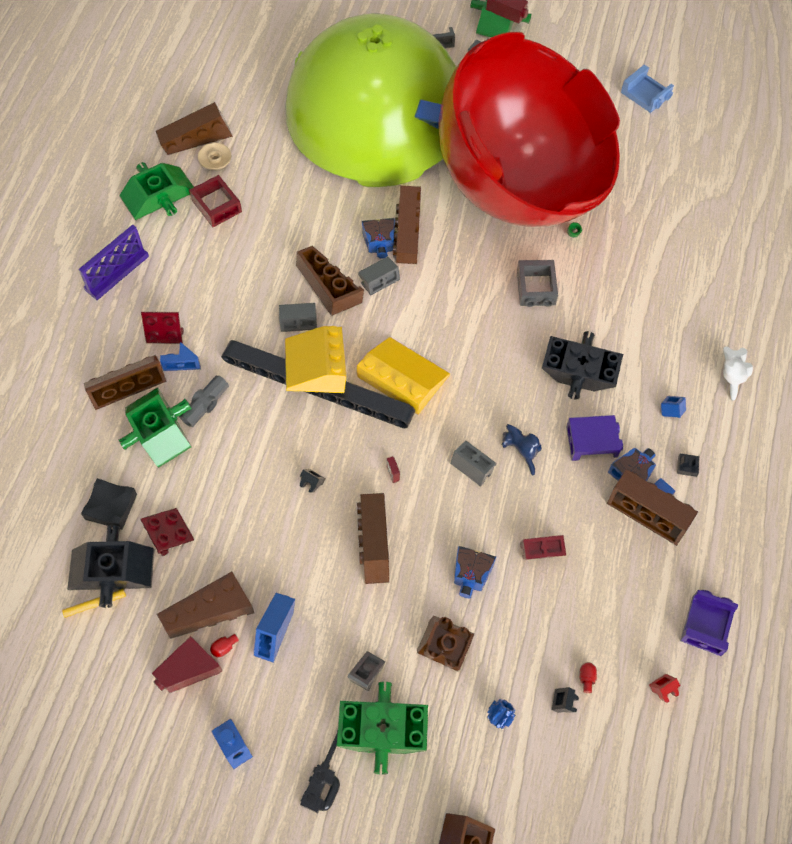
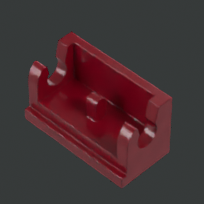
[520,535,566,560]

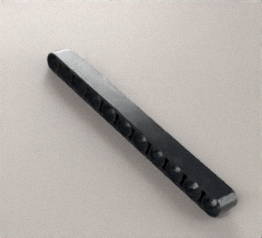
[221,340,415,429]

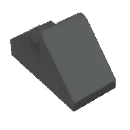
[348,651,386,691]

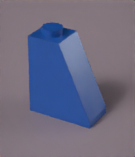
[254,593,295,663]

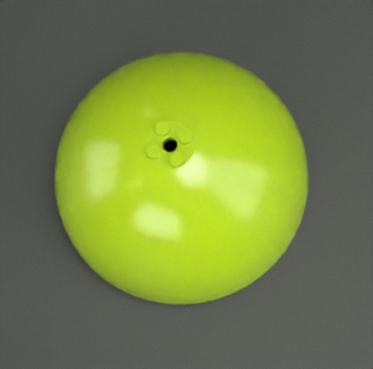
[285,13,456,187]

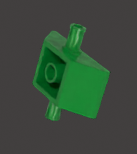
[470,0,532,37]
[119,162,194,220]
[118,387,192,468]
[337,682,428,775]

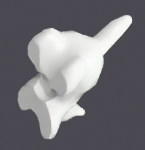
[723,347,753,400]

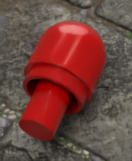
[210,633,239,658]
[579,662,597,693]

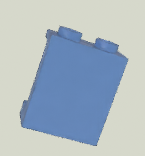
[621,65,674,113]

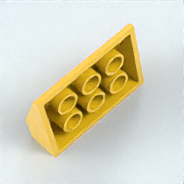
[285,326,346,393]
[357,337,450,415]

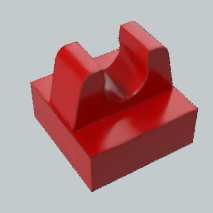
[649,674,680,703]

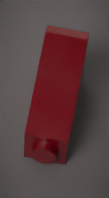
[486,0,529,24]
[152,636,223,693]

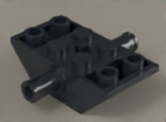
[542,331,624,400]
[67,525,155,608]

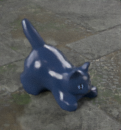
[501,424,542,476]

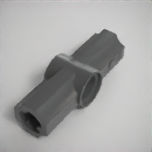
[179,375,229,427]

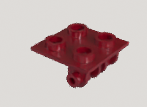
[141,312,184,344]
[140,508,195,556]

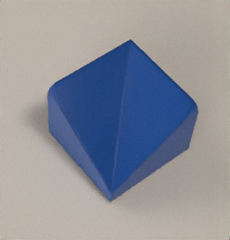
[661,396,686,418]

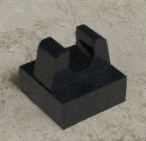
[677,453,700,477]
[300,469,326,493]
[551,687,579,713]

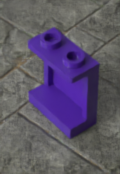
[566,415,623,461]
[680,590,738,656]

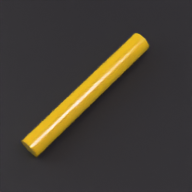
[62,589,126,618]

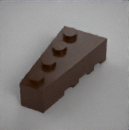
[156,102,233,155]
[393,185,421,264]
[296,245,364,316]
[357,493,390,584]
[157,571,255,639]

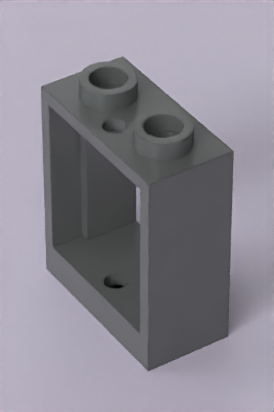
[517,260,558,307]

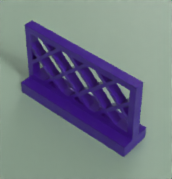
[78,224,149,300]

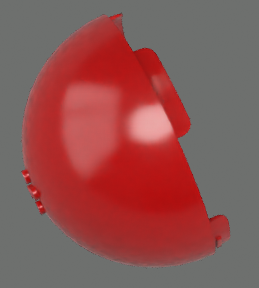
[439,32,620,227]

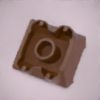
[417,616,474,671]

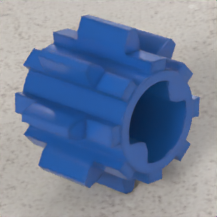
[487,699,516,729]

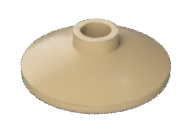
[198,143,232,170]

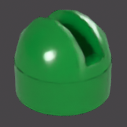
[567,222,582,238]

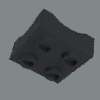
[81,478,137,530]

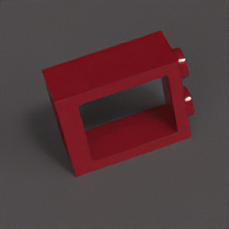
[189,175,242,227]

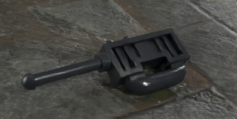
[300,729,340,814]

